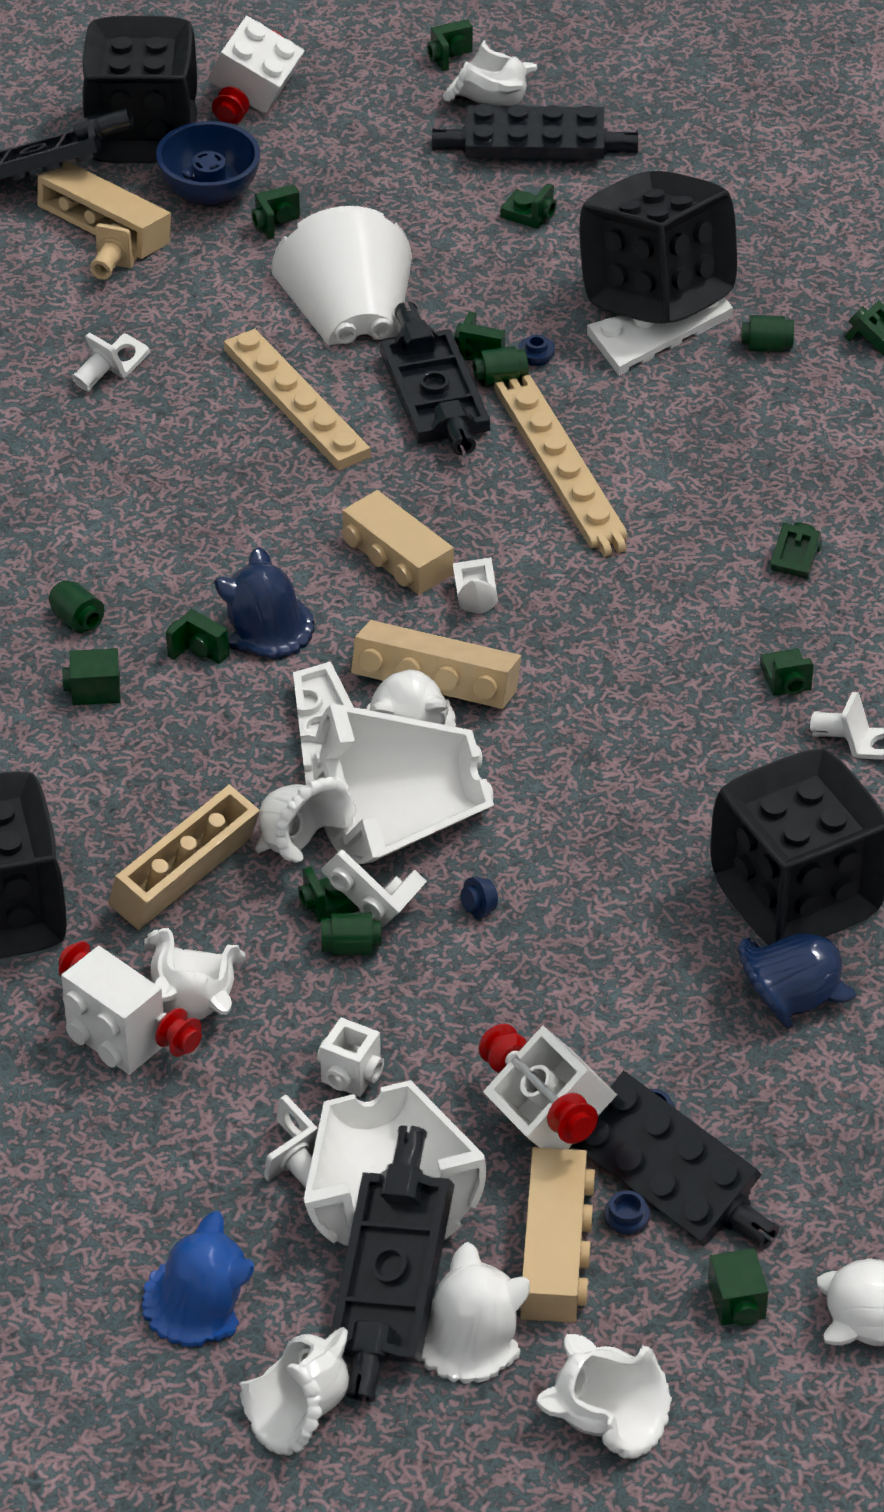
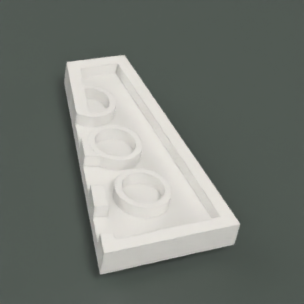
[587,297,733,376]
[293,661,353,785]

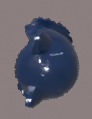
[214,547,315,659]
[737,933,856,1029]

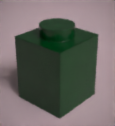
[62,648,121,705]
[708,1248,769,1326]

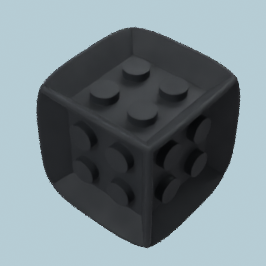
[82,16,197,163]
[579,171,737,324]
[710,749,884,945]
[0,771,67,959]

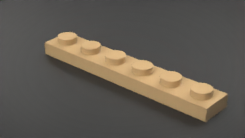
[224,329,371,471]

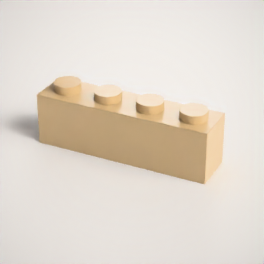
[38,161,171,259]
[351,620,521,709]
[108,784,260,931]
[521,1147,595,1323]

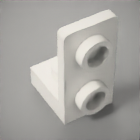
[321,850,427,928]

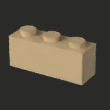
[342,490,454,595]

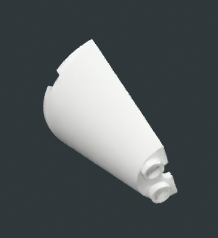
[271,206,412,345]
[313,704,494,864]
[304,1080,486,1246]

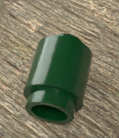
[741,315,794,352]
[472,346,529,387]
[49,580,105,634]
[321,912,382,956]

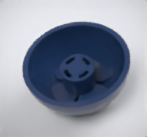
[156,121,260,206]

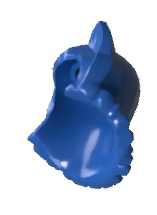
[141,1211,254,1348]

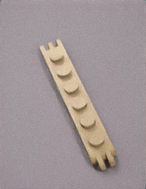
[494,375,627,557]

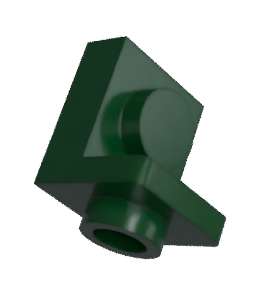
[427,19,473,71]
[500,183,557,229]
[251,184,300,240]
[844,300,884,355]
[454,311,505,361]
[770,522,822,579]
[166,609,230,664]
[760,648,814,696]
[298,867,360,923]

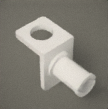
[71,332,150,392]
[810,692,884,760]
[264,1095,318,1188]

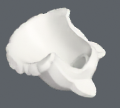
[443,40,537,106]
[365,669,456,727]
[255,777,356,863]
[144,928,246,1020]
[421,1242,530,1383]
[817,1259,884,1346]
[239,1327,349,1456]
[536,1334,672,1459]

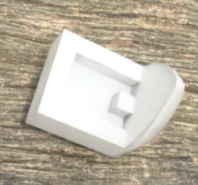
[453,557,498,614]

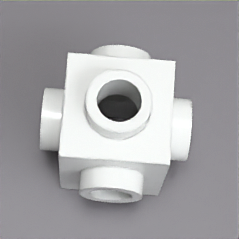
[317,1017,384,1097]

